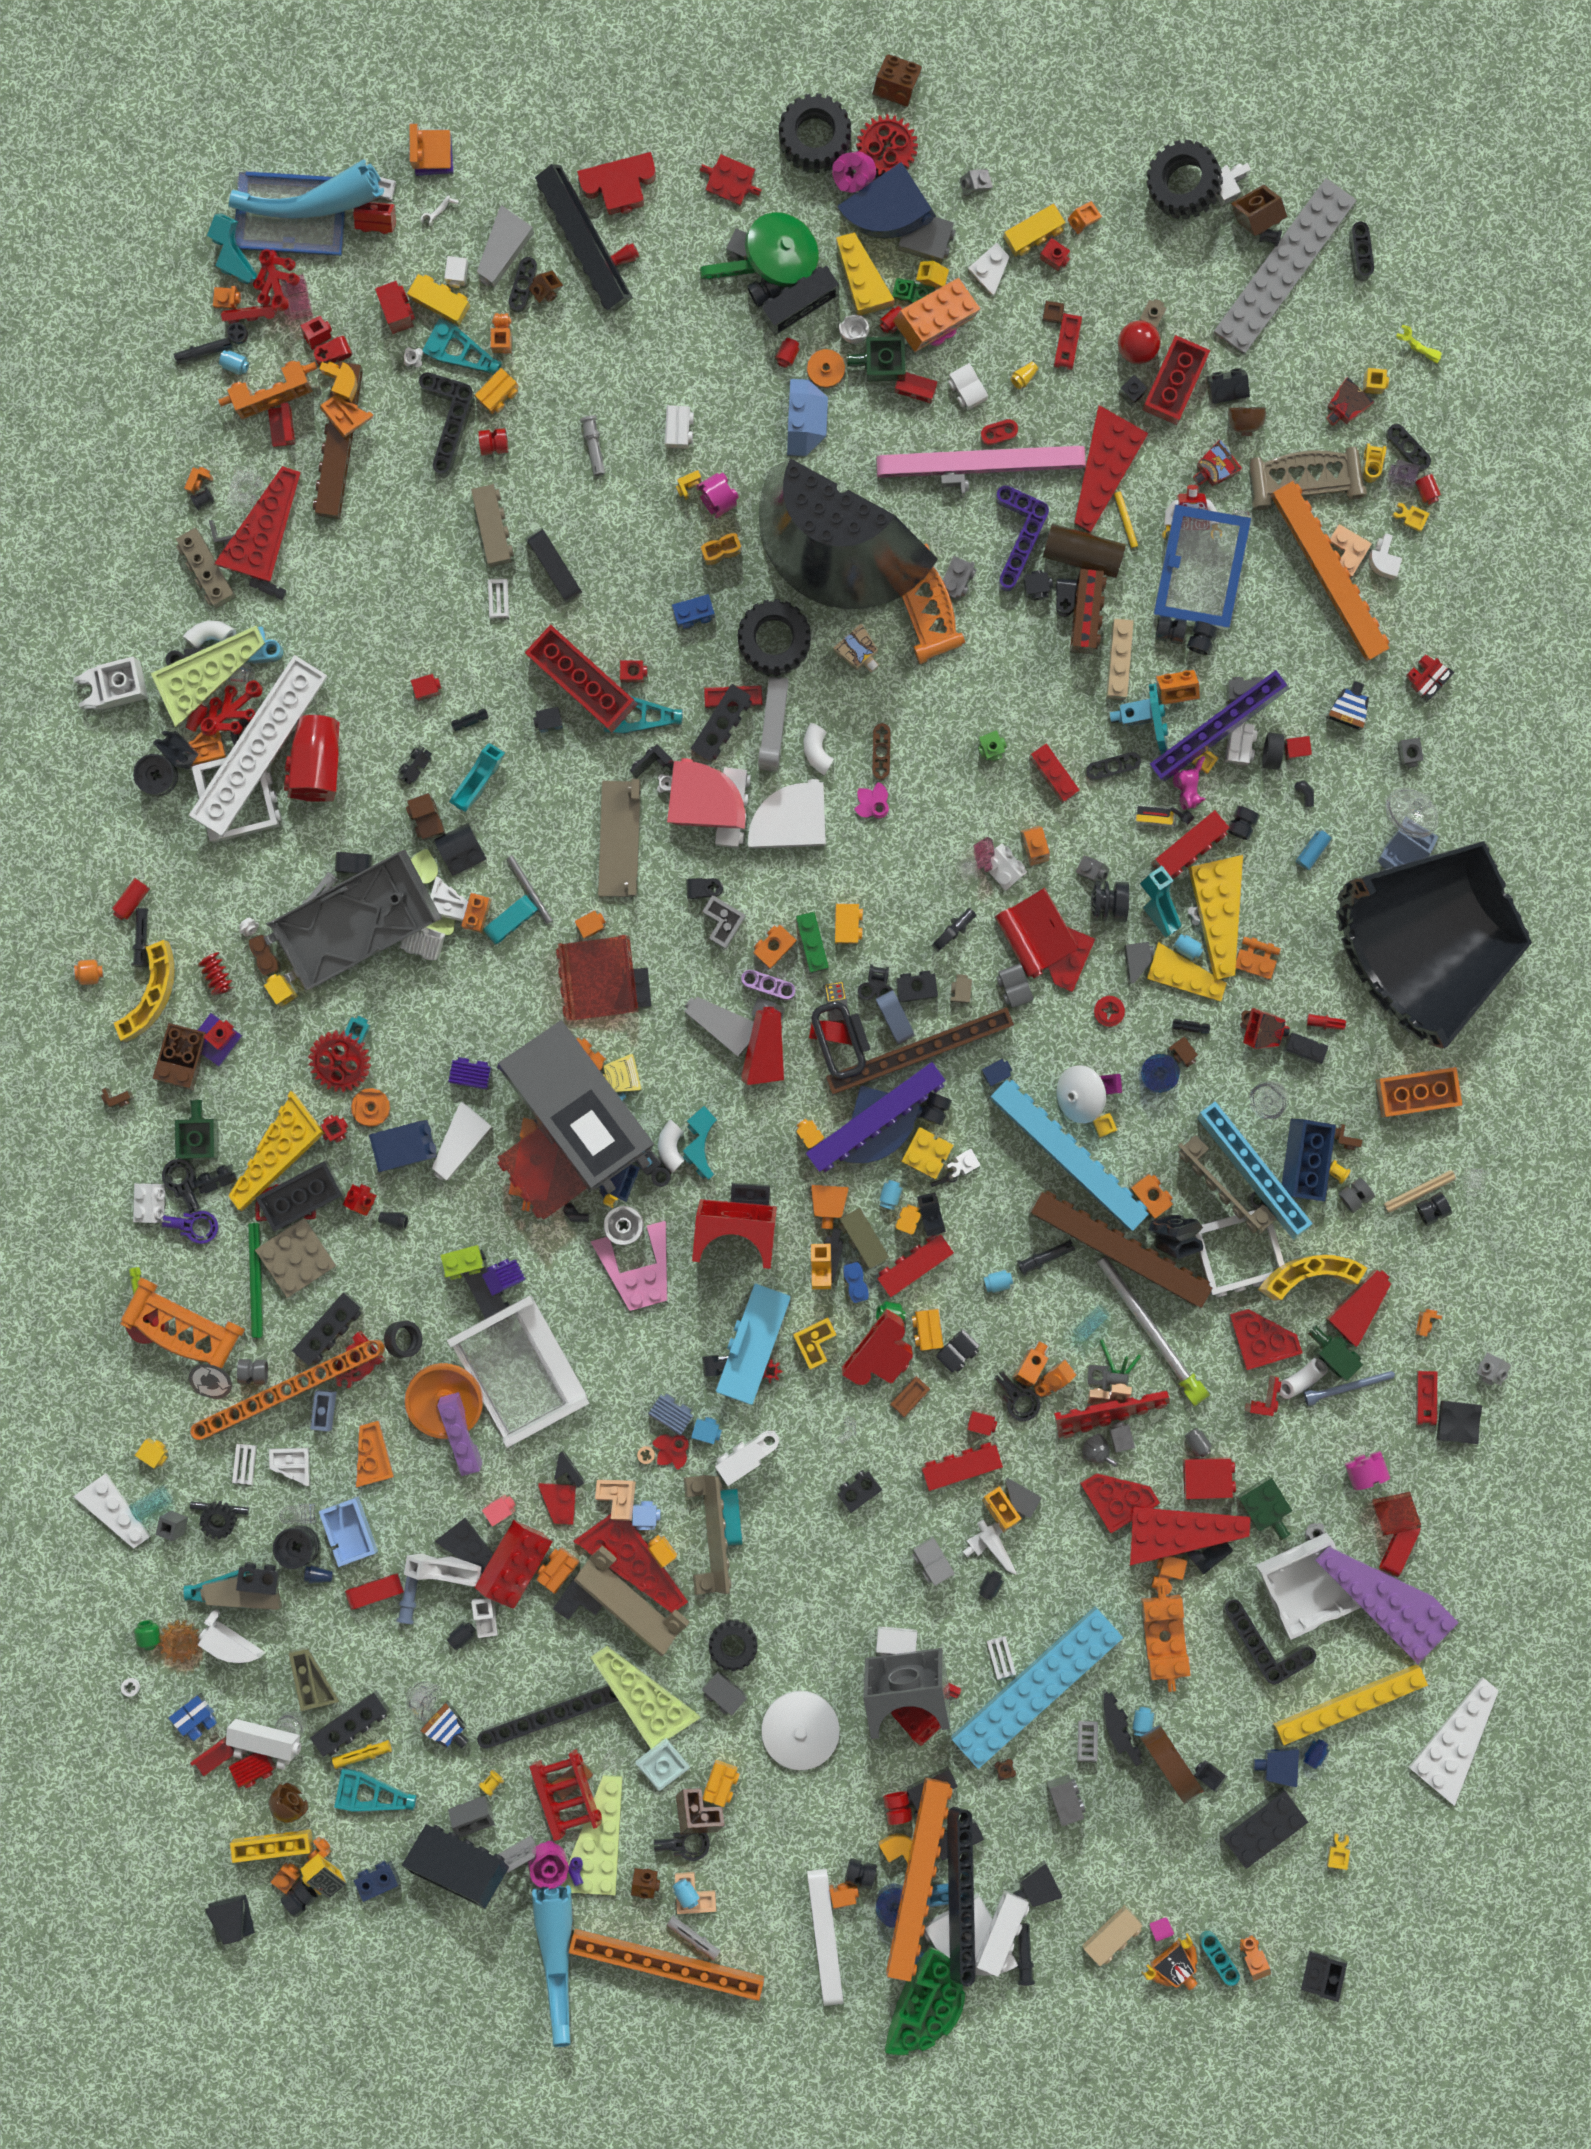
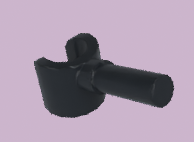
[1170,807,1194,824]
[930,1171,958,1187]

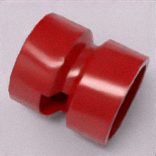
[478,428,509,456]
[883,1791,913,1825]

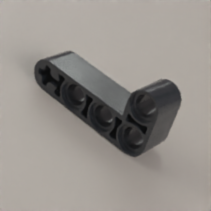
[525,528,582,603]

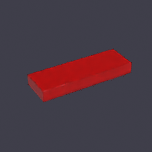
[704,685,763,708]

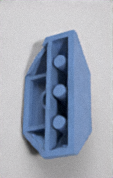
[787,379,828,456]

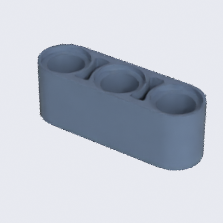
[875,990,915,1044]

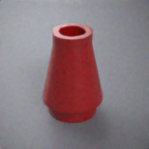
[611,243,640,266]
[185,704,208,732]

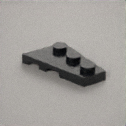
[434,1517,494,1574]

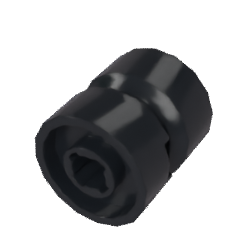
[747,278,781,308]
[1155,615,1187,645]
[1186,621,1219,655]
[1227,806,1260,841]
[919,1092,952,1126]
[1416,1192,1452,1227]
[844,1858,877,1890]
[280,1879,318,1917]

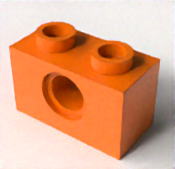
[753,925,797,969]
[1130,1174,1173,1219]

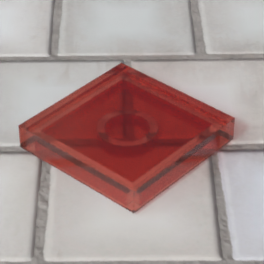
[1372,1492,1421,1536]

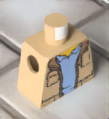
[833,624,879,672]

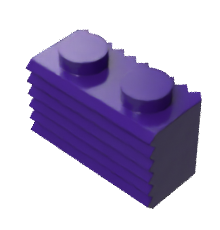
[448,1057,492,1090]
[482,1258,526,1296]

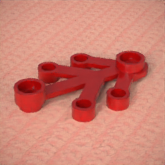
[253,249,300,311]
[200,680,263,736]

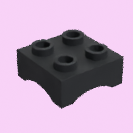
[1437,1400,1482,1444]

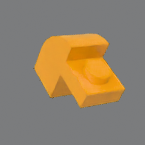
[319,362,358,402]
[811,1244,832,1290]
[879,1833,912,1863]

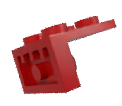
[1245,1375,1281,1416]
[891,1706,941,1746]

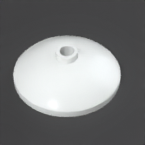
[1057,1065,1106,1123]

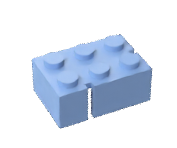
[319,1496,378,1567]

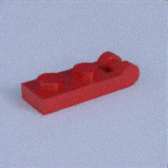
[221,304,277,324]
[1053,313,1082,370]
[1416,1371,1438,1425]

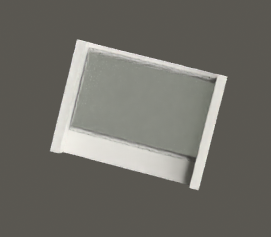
[447,1296,589,1448]

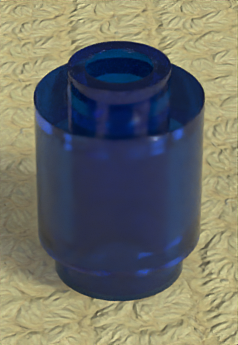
[1303,1738,1330,1769]

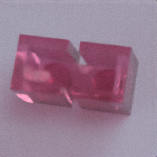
[281,274,313,321]

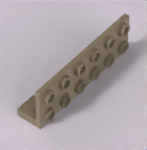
[598,779,641,897]
[1178,1135,1277,1235]
[683,1475,731,1595]
[574,1546,690,1656]

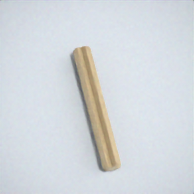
[1384,1171,1456,1212]

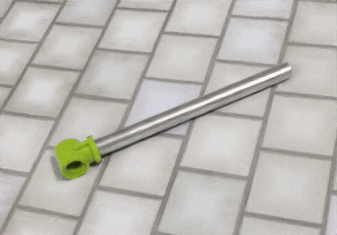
[1097,1256,1210,1407]

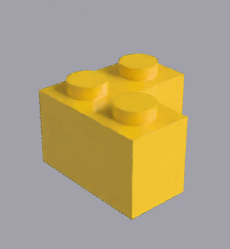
[793,1317,837,1370]

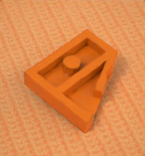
[320,395,374,438]
[189,726,226,766]

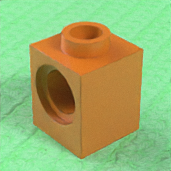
[575,910,606,939]

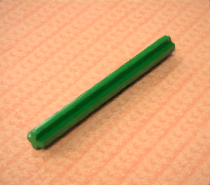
[248,1223,263,1338]

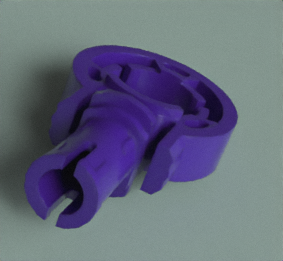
[162,1211,218,1244]

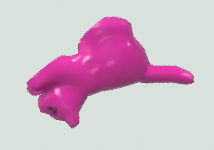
[1173,756,1205,810]

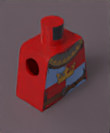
[1193,440,1242,487]

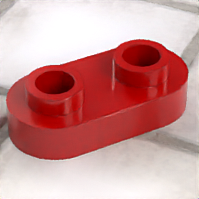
[980,419,1018,445]

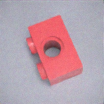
[482,1494,516,1527]

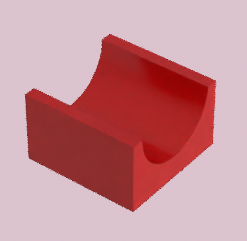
[692,1199,777,1269]

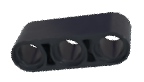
[1349,221,1374,281]

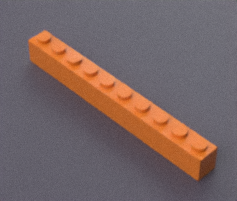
[1270,481,1389,661]
[886,1777,952,1982]
[569,1929,764,2001]

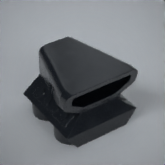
[1148,1215,1204,1259]
[205,1894,255,1945]

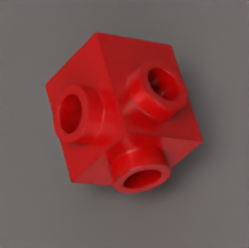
[321,1115,349,1144]
[342,1184,377,1216]

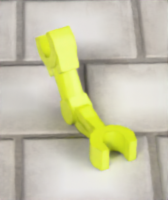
[1396,325,1442,364]

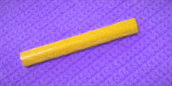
[1114,491,1138,549]

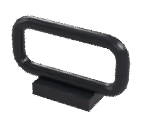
[811,1001,871,1080]

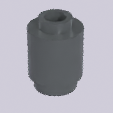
[1185,1427,1212,1458]

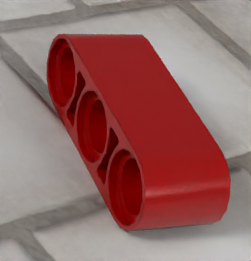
[1379,1518,1421,1578]
[345,1573,404,1610]

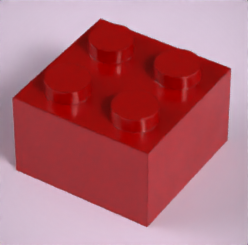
[375,281,415,334]

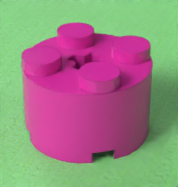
[833,151,876,193]
[696,472,739,518]
[1345,1451,1390,1490]
[528,1841,569,1889]

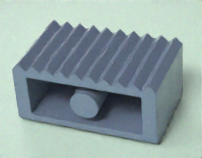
[310,1389,336,1432]
[648,1393,693,1435]

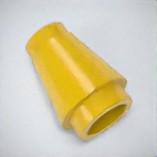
[1010,361,1039,389]

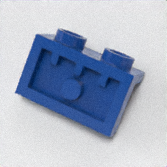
[672,594,715,629]

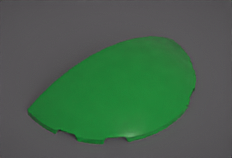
[885,1947,965,2055]

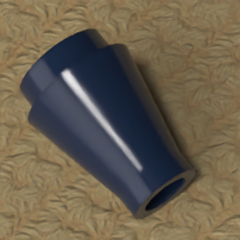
[304,1565,333,1584]

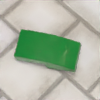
[892,278,936,303]

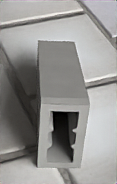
[477,205,534,288]
[685,997,754,1057]

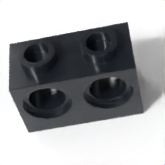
[837,1470,882,1513]
[236,1562,281,1595]

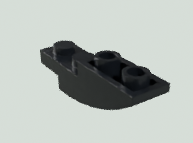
[1102,1689,1143,1767]

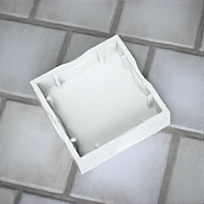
[1256,1533,1361,1640]

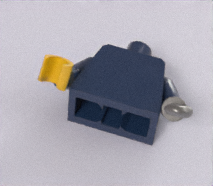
[599,1164,640,1208]

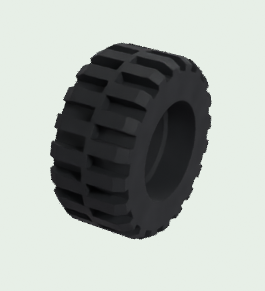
[779,93,852,173]
[1146,140,1223,220]
[737,599,811,676]

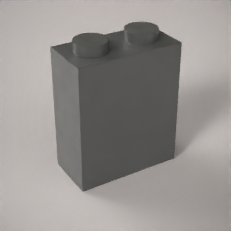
[898,217,956,264]

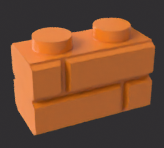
[536,1547,579,1593]

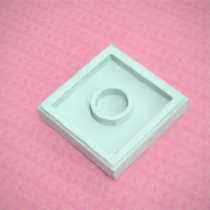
[635,1738,690,1791]

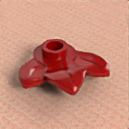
[652,1434,689,1469]

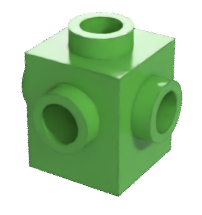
[978,730,1007,762]

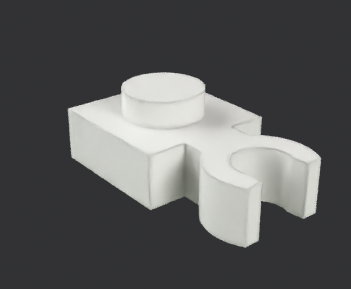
[944,1149,980,1178]

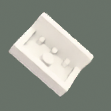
[980,844,1027,891]
[133,1183,165,1223]

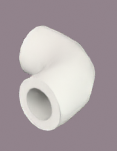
[182,621,236,648]
[803,723,834,775]
[658,1119,685,1173]
[1280,1358,1328,1399]

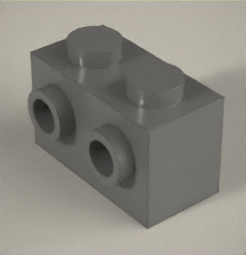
[1226,677,1263,703]
[702,1670,747,1716]
[448,1796,495,1838]

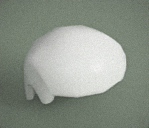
[839,315,869,344]

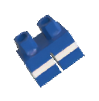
[168,1693,217,1741]

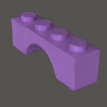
[437,1392,482,1476]

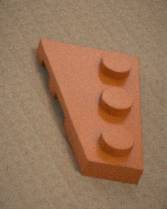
[356,1420,394,1487]

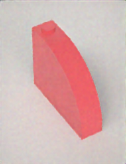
[667,758,745,829]

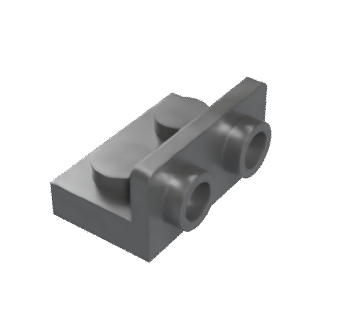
[943,556,977,601]

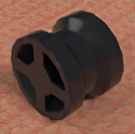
[227,322,249,345]

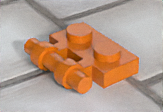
[1236,937,1281,980]

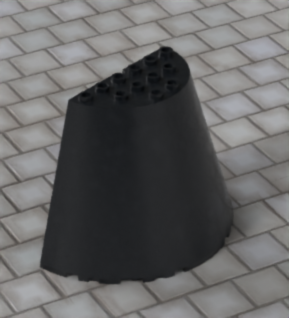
[759,458,938,610]
[1336,841,1532,1049]

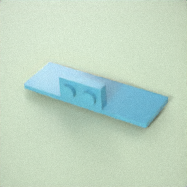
[716,1284,791,1405]

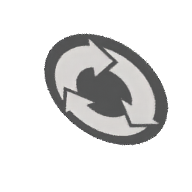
[189,1364,232,1399]

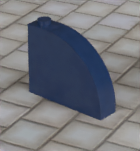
[837,162,936,239]
[842,1086,923,1163]

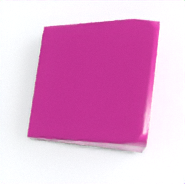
[1149,1917,1174,1942]

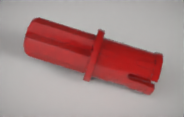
[1307,1013,1346,1030]

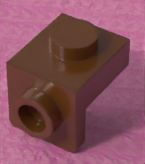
[101,1088,134,1108]
[1334,1124,1362,1151]

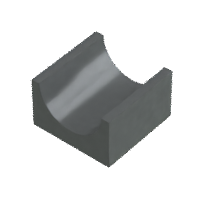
[863,1648,950,1739]

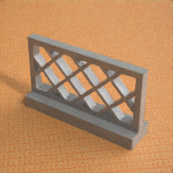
[499,1835,537,1873]

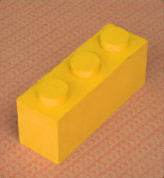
[1003,203,1066,257]
[407,274,470,326]

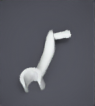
[421,196,459,226]

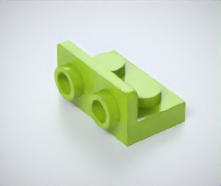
[440,1245,484,1280]

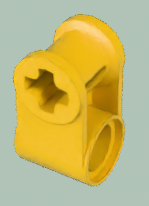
[1362,443,1386,483]

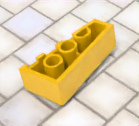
[836,232,895,316]

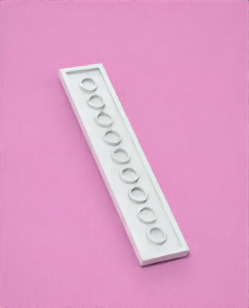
[189,655,327,837]

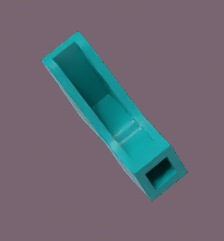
[207,213,258,284]
[449,743,505,812]
[1140,866,1182,938]

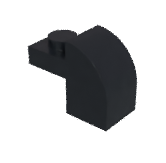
[917,1192,946,1236]

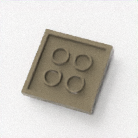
[255,1218,336,1298]

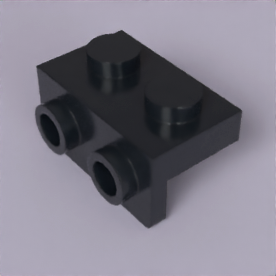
[1207,368,1250,404]

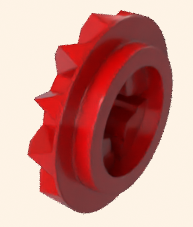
[1094,996,1125,1026]

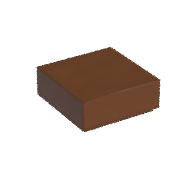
[1042,301,1064,324]

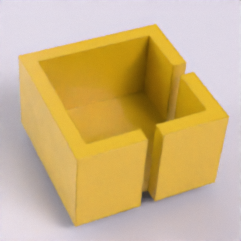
[901,1127,954,1179]

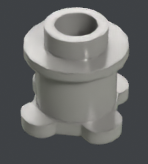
[1305,1523,1325,1540]

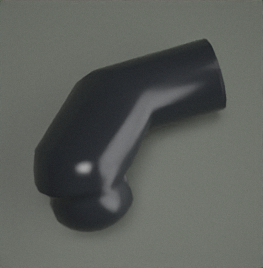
[1294,780,1314,807]
[563,1203,589,1223]

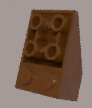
[153,1023,206,1091]

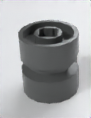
[1338,1177,1375,1213]
[237,1359,268,1385]

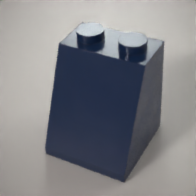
[369,1120,437,1172]

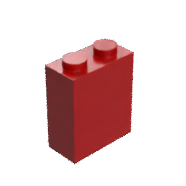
[1183,1457,1236,1499]

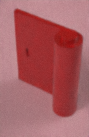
[994,888,1079,979]

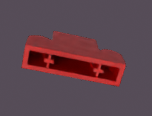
[577,152,656,215]
[842,1309,913,1385]

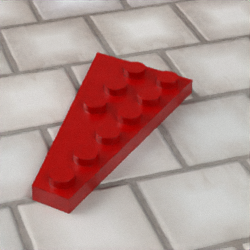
[1074,405,1148,533]
[213,466,301,582]
[1129,1507,1251,1566]

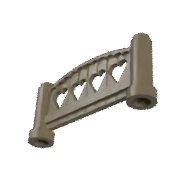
[1249,447,1367,510]

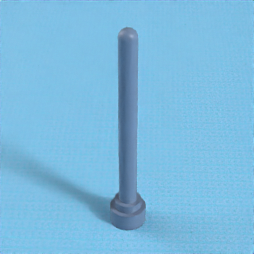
[1303,1371,1395,1407]

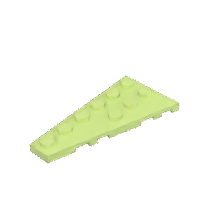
[151,626,265,727]
[591,1646,701,1749]
[561,1775,623,1895]

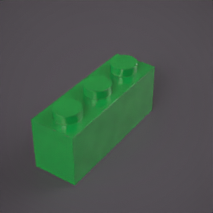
[796,911,829,974]

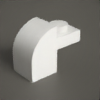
[1216,163,1251,206]
[1369,533,1402,580]
[472,1598,498,1638]

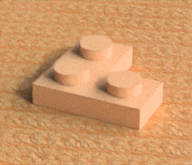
[1330,524,1372,577]
[1087,1384,1132,1405]
[595,1480,636,1521]
[675,1872,716,1914]

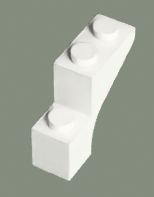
[404,1553,481,1586]

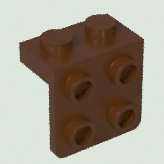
[872,54,922,107]

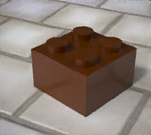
[1231,184,1288,236]

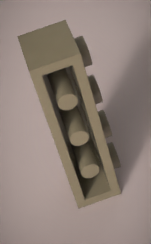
[471,484,514,567]
[176,527,236,609]

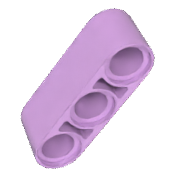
[741,970,795,1000]

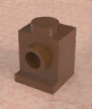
[1167,1036,1198,1068]

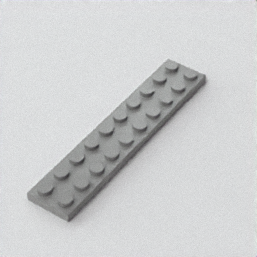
[1213,178,1357,354]

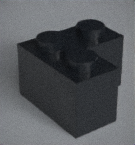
[553,1575,602,1620]

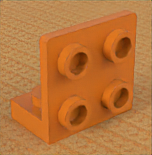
[410,124,451,169]

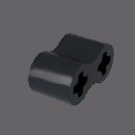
[334,852,372,874]

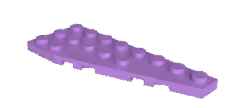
[1315,1546,1459,1664]

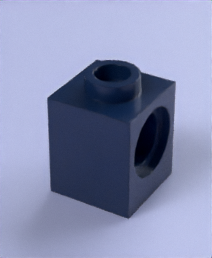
[981,1059,1012,1087]

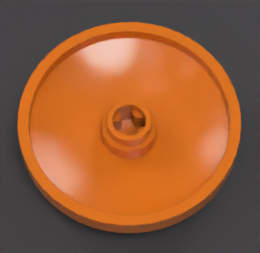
[405,1363,483,1439]

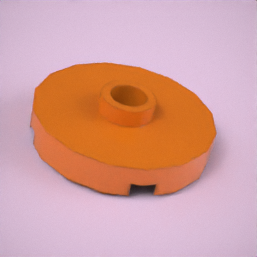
[807,349,845,388]
[351,1088,391,1127]

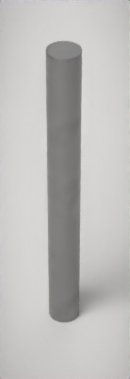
[506,855,553,924]

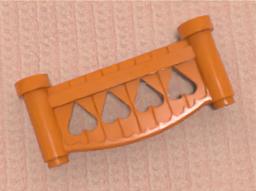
[902,543,965,664]
[120,1277,245,1369]

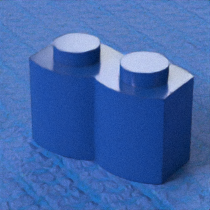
[843,1262,869,1303]

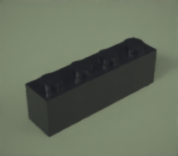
[462,1249,512,1327]

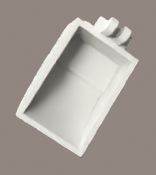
[198,1609,266,1663]

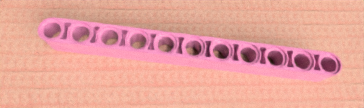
[876,446,1086,478]

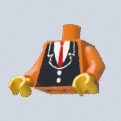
[1141,1933,1198,1990]

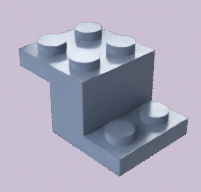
[1377,815,1438,869]

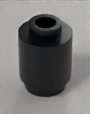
[978,1570,1005,1600]
[447,1622,476,1650]

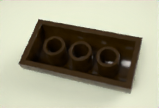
[1042,523,1126,578]

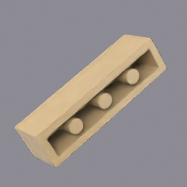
[1106,619,1134,700]

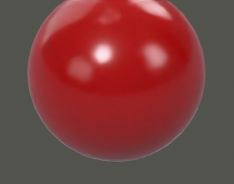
[1117,320,1161,365]

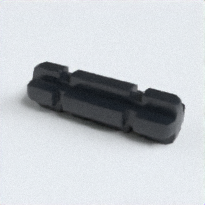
[249,577,286,600]
[451,708,489,731]
[1172,1019,1210,1034]

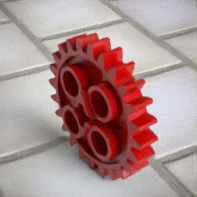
[856,114,918,177]
[308,1030,371,1092]

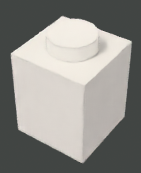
[444,256,468,288]

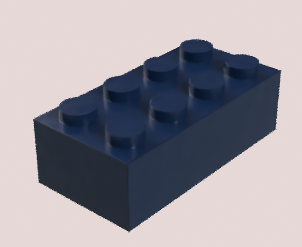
[1281,1118,1336,1202]

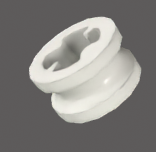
[121,1678,140,1697]

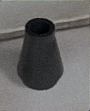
[378,1211,408,1231]

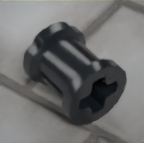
[1259,228,1282,247]
[190,487,215,511]

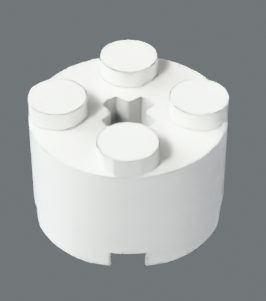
[604,1206,644,1245]

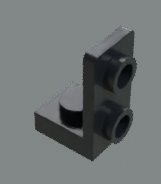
[629,744,674,779]
[1186,1543,1233,1575]

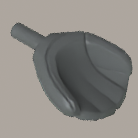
[1082,1433,1118,1467]

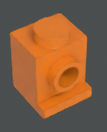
[829,1883,859,1909]

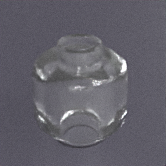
[227,663,255,688]

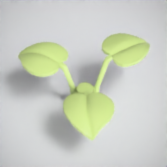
[411,849,455,936]

